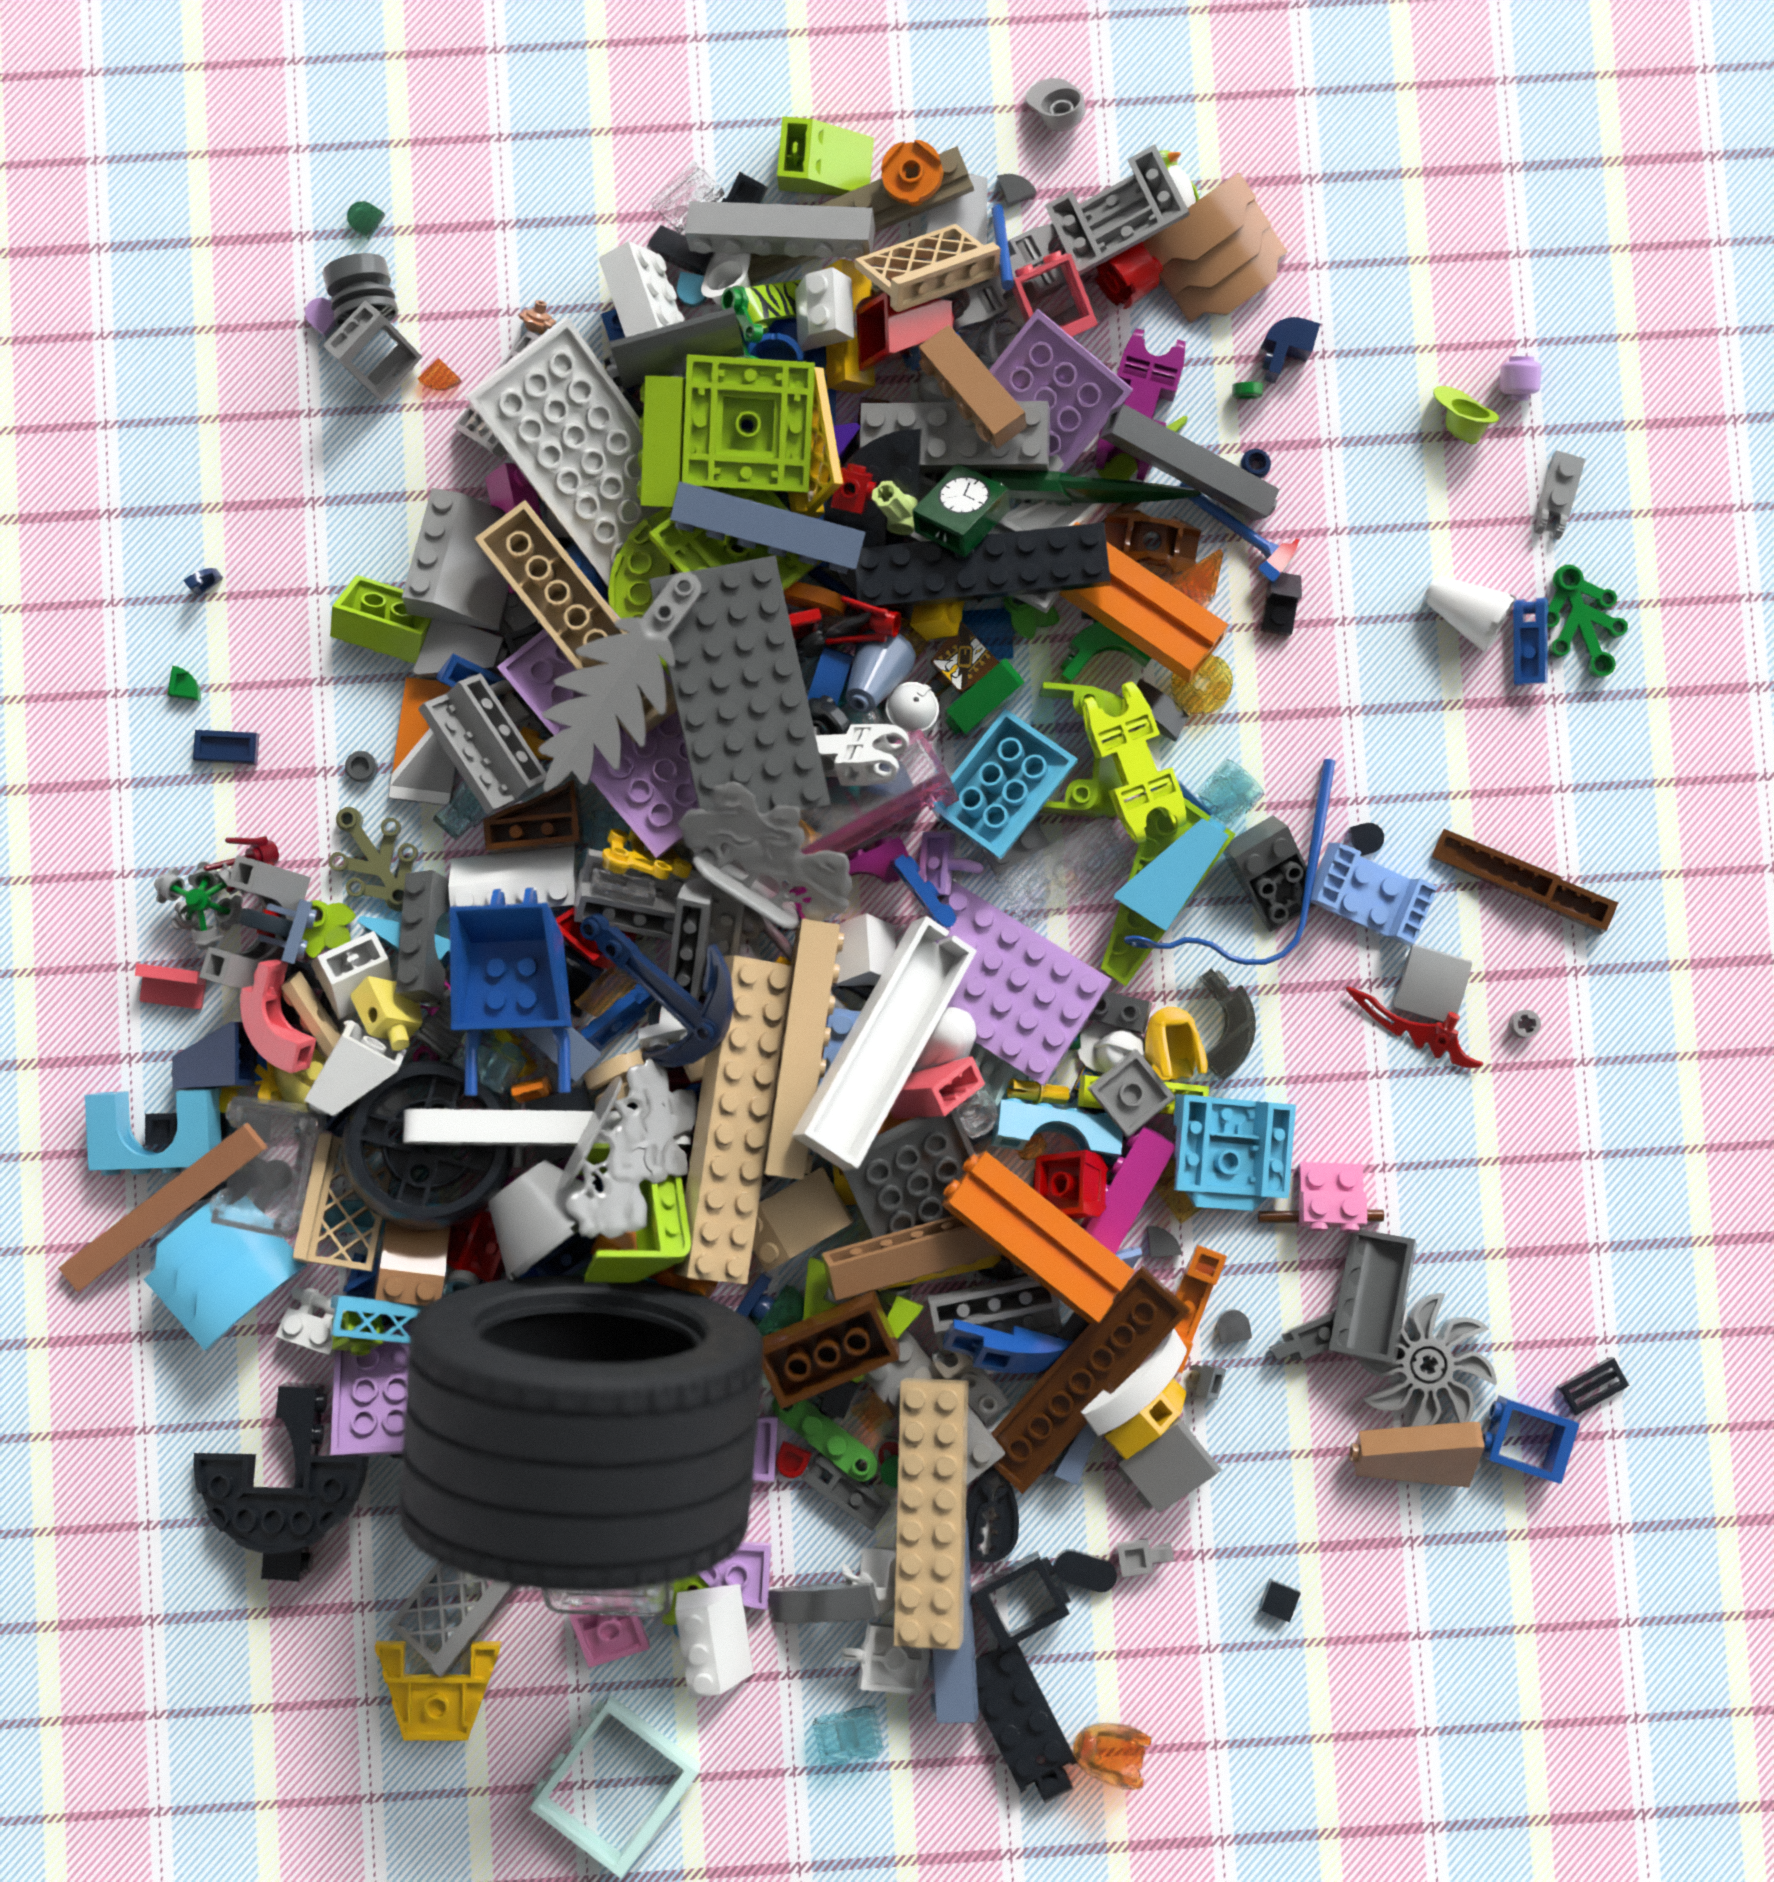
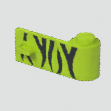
[739,279,802,334]

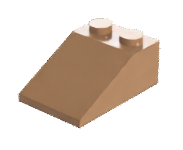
[373,1220,450,1306]

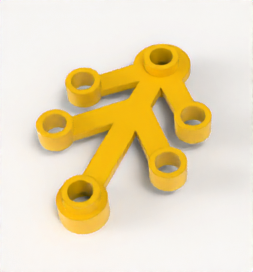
[602,828,692,880]

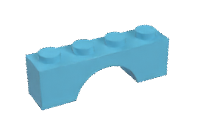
[991,1098,1123,1165]

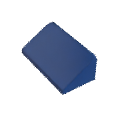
[436,653,505,700]

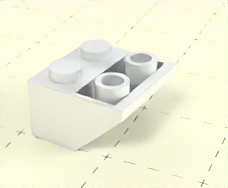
[310,931,393,1019]

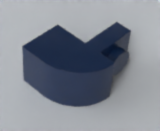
[1260,317,1321,384]

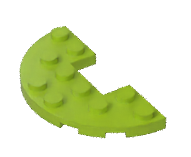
[608,508,672,677]

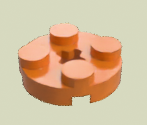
[881,140,944,207]

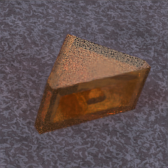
[1168,549,1224,602]

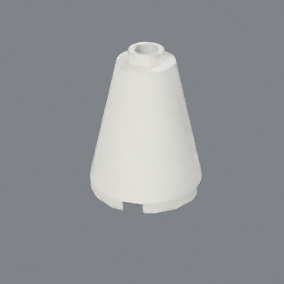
[1425,576,1517,651]

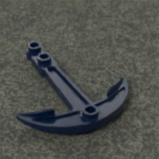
[580,913,734,1067]

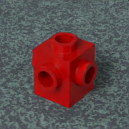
[831,463,876,514]

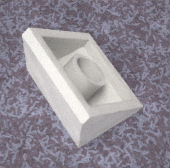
[835,913,896,986]

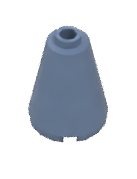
[846,628,916,712]

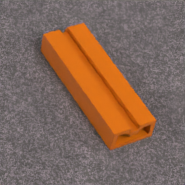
[1059,521,1229,683]
[941,1151,1135,1323]

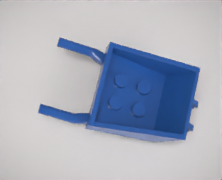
[450,887,572,1096]

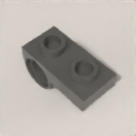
[1088,991,1152,1034]

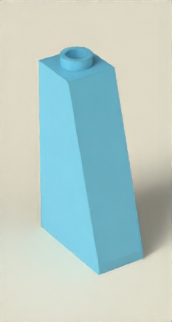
[1113,817,1229,931]

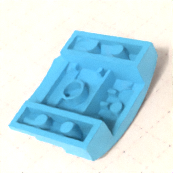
[1173,1094,1296,1211]
[143,1195,307,1352]

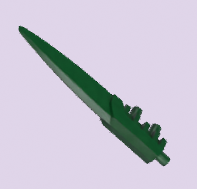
[988,470,1202,506]

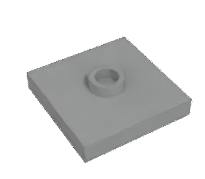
[1087,1048,1176,1138]

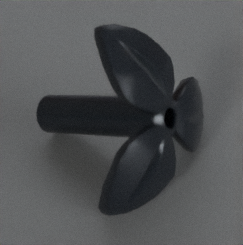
[977,1255,1028,1281]

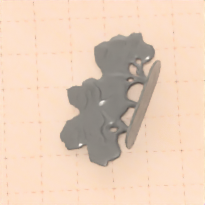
[678,782,853,930]
[558,1058,699,1239]

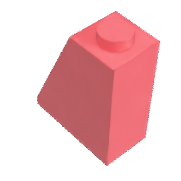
[890,1057,985,1119]

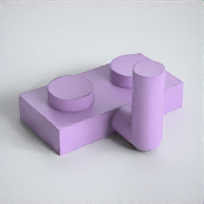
[919,832,983,896]

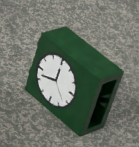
[912,464,1010,557]

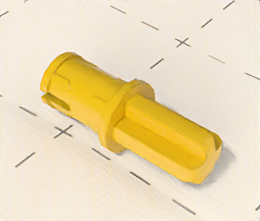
[1007,1078,1070,1105]

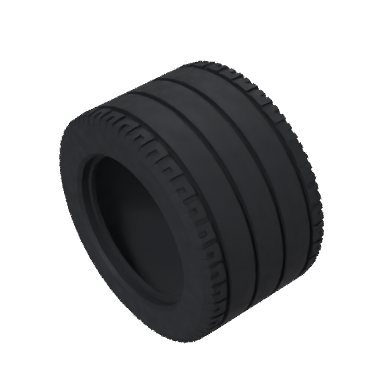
[400,1276,763,1593]

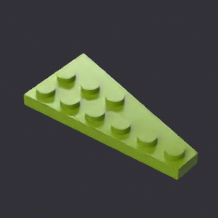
[1101,784,1236,986]

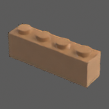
[919,325,1027,449]

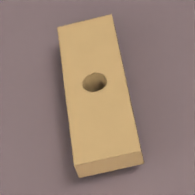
[281,971,342,1059]

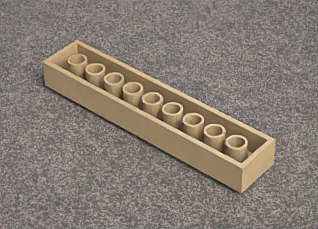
[673,955,793,1284]

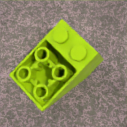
[777,116,874,196]

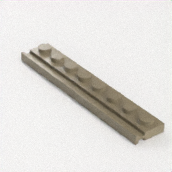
[748,146,975,286]

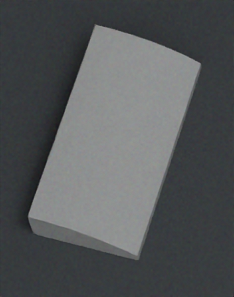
[926,173,988,298]

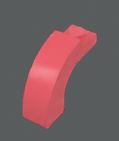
[240,959,316,1073]

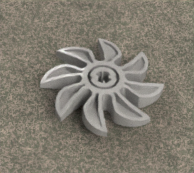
[1358,1293,1497,1427]

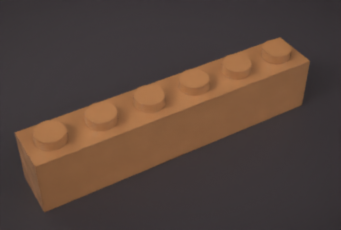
[822,1216,1003,1300]

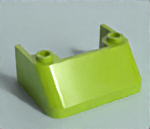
[1038,682,1130,819]
[577,1143,691,1282]

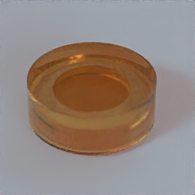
[1015,1133,1047,1161]

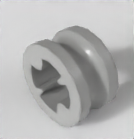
[1509,1010,1541,1038]

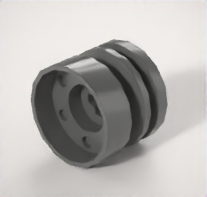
[322,253,399,327]

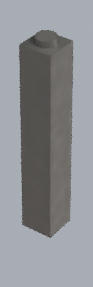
[1100,404,1280,521]

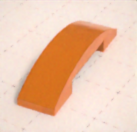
[1174,1244,1227,1373]

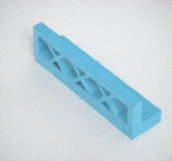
[330,1295,425,1343]

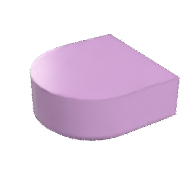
[305,298,335,337]

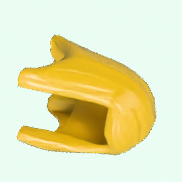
[1144,1006,1208,1080]

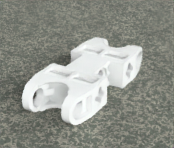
[814,724,909,786]

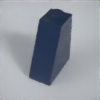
[171,1022,255,1089]

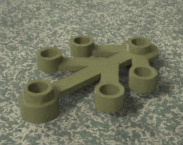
[329,807,418,912]

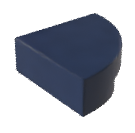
[183,568,224,595]

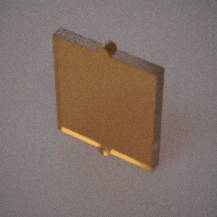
[574,967,638,1017]

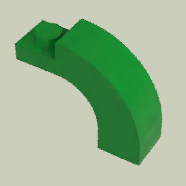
[1059,622,1152,684]

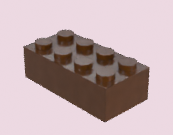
[762,1290,900,1409]

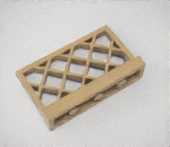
[855,224,1000,312]
[293,1133,392,1272]

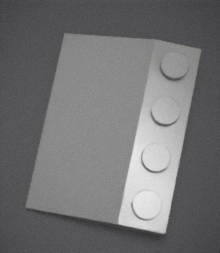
[402,488,509,631]

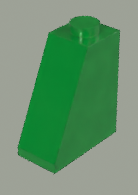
[944,658,1025,738]

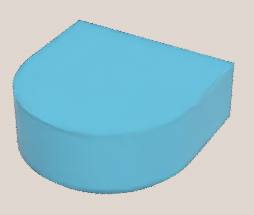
[677,271,707,307]

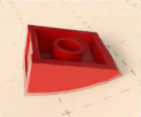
[1033,1150,1108,1219]

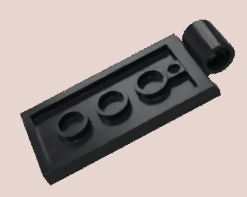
[976,1643,1078,1804]

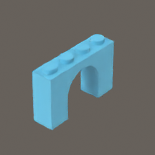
[85,1088,221,1176]

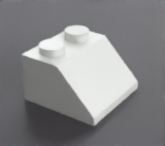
[795,267,855,351]

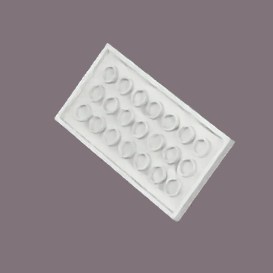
[465,317,663,589]

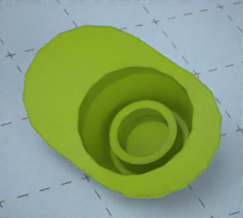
[1433,386,1499,445]

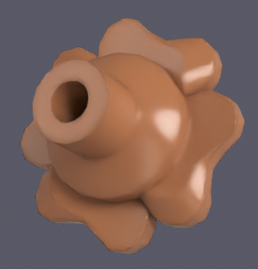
[519,300,556,335]

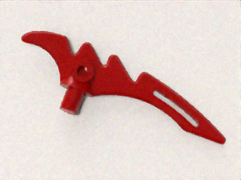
[1346,986,1484,1068]

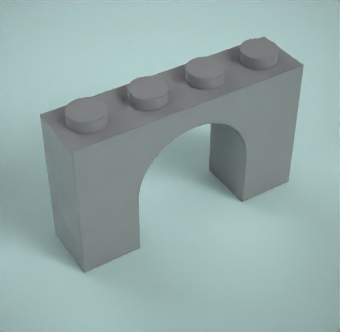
[200,855,311,989]

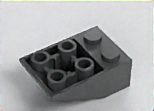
[1223,815,1316,932]

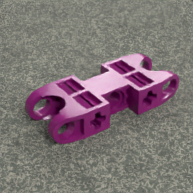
[1095,328,1186,481]

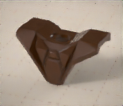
[1105,510,1202,574]

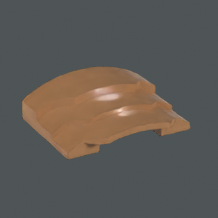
[1143,172,1288,323]

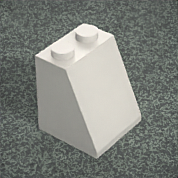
[304,1020,406,1116]

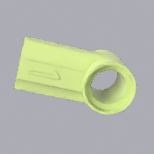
[872,481,918,535]

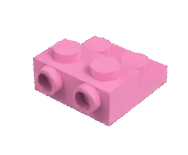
[1298,1162,1367,1233]
[569,1590,650,1668]

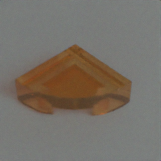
[417,358,462,391]

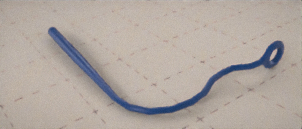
[1124,759,1336,965]

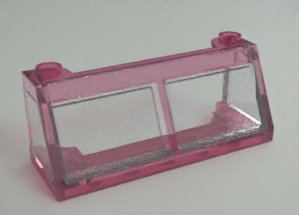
[793,729,959,891]

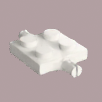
[841,1622,933,1696]

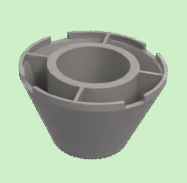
[488,1160,601,1280]

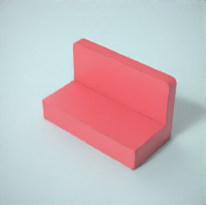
[134,963,207,1009]

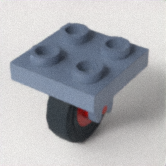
[239,899,317,964]

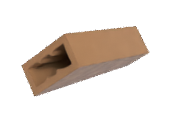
[1349,1422,1485,1488]

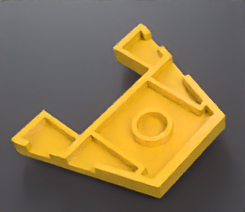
[375,1641,502,1741]

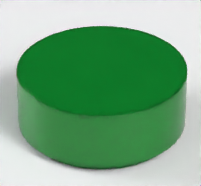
[1232,382,1263,399]
[880,1455,899,1488]

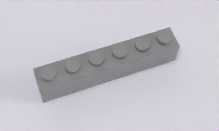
[685,201,875,259]

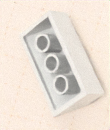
[448,846,578,911]

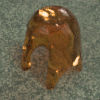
[1073,1723,1152,1790]

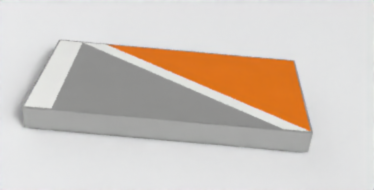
[388,676,457,807]

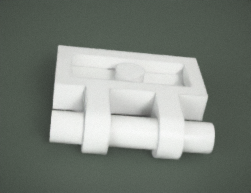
[275,1287,347,1358]

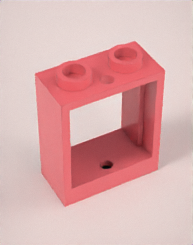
[1012,250,1098,337]

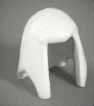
[914,1007,976,1072]

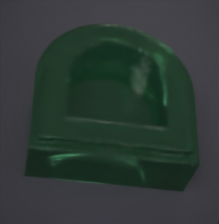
[347,201,385,240]

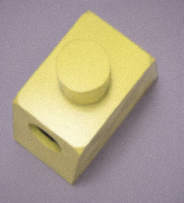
[350,976,423,1051]

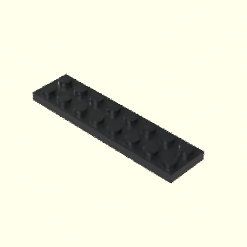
[855,522,1111,612]

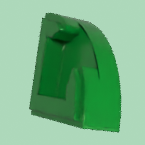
[167,665,201,702]

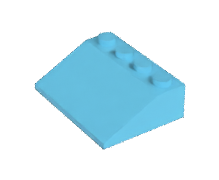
[928,708,1079,859]

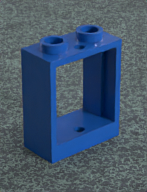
[1481,1395,1580,1484]

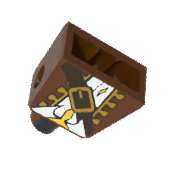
[926,621,999,698]

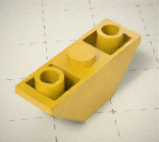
[1104,1377,1187,1460]

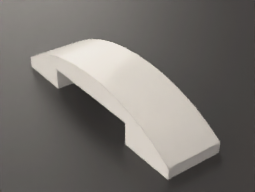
[1081,1329,1187,1436]

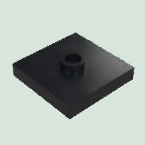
[524,1087,592,1164]

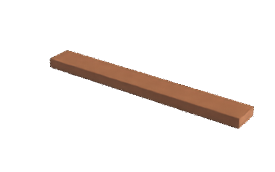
[58,1122,267,1292]

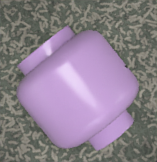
[1499,356,1541,401]

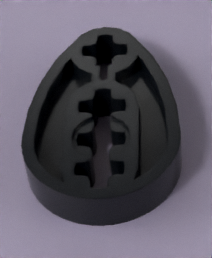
[966,1468,1019,1562]

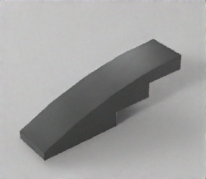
[769,1582,881,1623]

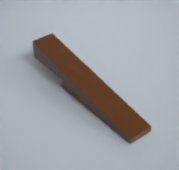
[1431,829,1619,934]

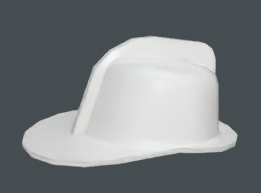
[701,252,751,305]
[1077,1023,1145,1073]

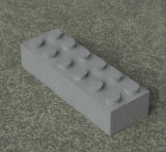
[860,401,1050,473]

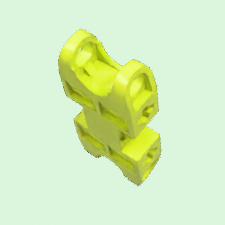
[1082,681,1186,844]

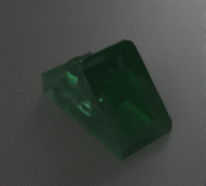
[757,1285,805,1337]

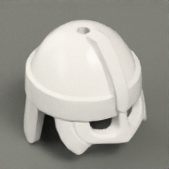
[878,682,939,748]
[842,1548,896,1620]

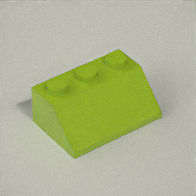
[330,575,432,664]

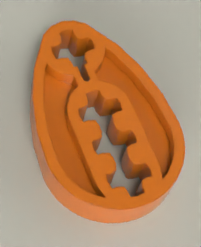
[783,582,848,617]

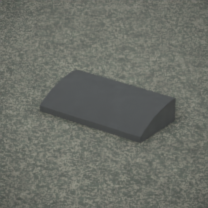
[609,307,744,389]
[1329,1229,1417,1367]

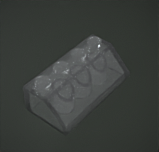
[994,815,1131,929]

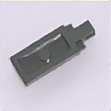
[1269,1310,1336,1361]

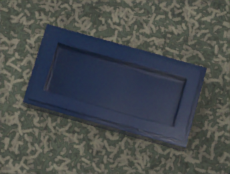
[193,730,260,765]

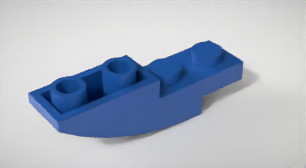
[943,1319,1073,1373]

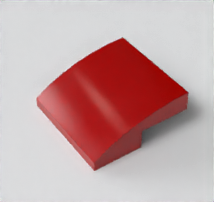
[446,1210,504,1282]

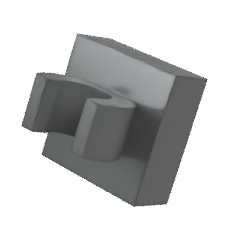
[1186,1364,1226,1400]

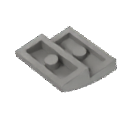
[1393,944,1473,1022]

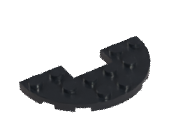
[824,429,922,619]
[193,1453,369,1554]

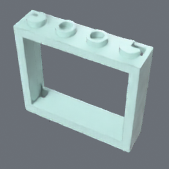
[529,1695,701,1879]

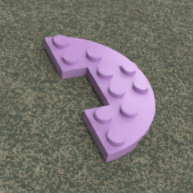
[699,1416,778,1610]

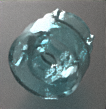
[1198,759,1265,824]

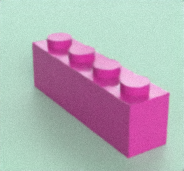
[1080,1125,1175,1254]

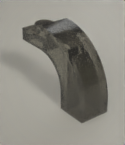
[1197,968,1256,1081]

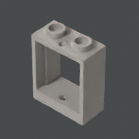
[323,300,422,402]

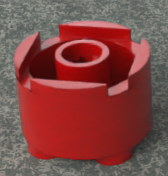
[1092,241,1163,309]

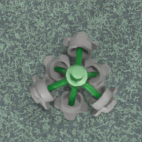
[154,861,246,950]

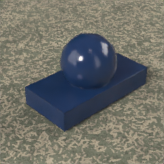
[736,1271,778,1326]

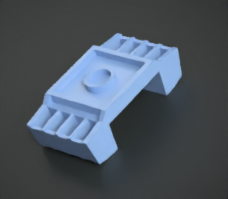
[1310,842,1438,946]

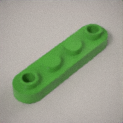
[772,1397,879,1481]

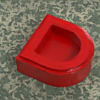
[776,1440,812,1478]

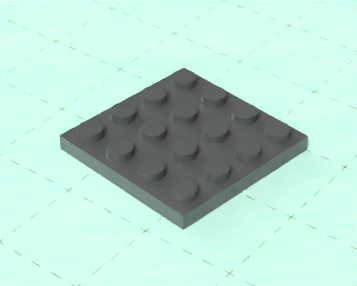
[842,1108,975,1238]

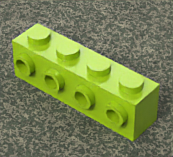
[637,376,686,508]

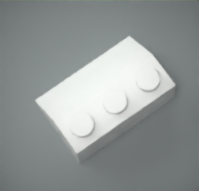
[675,1584,753,1699]

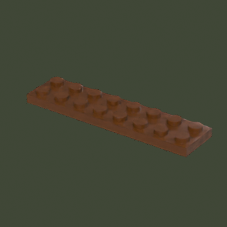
[991,1266,1191,1494]

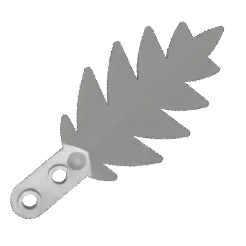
[538,572,701,792]

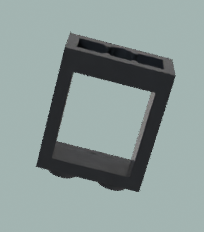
[971,1551,1071,1651]

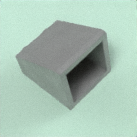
[1115,1417,1222,1513]

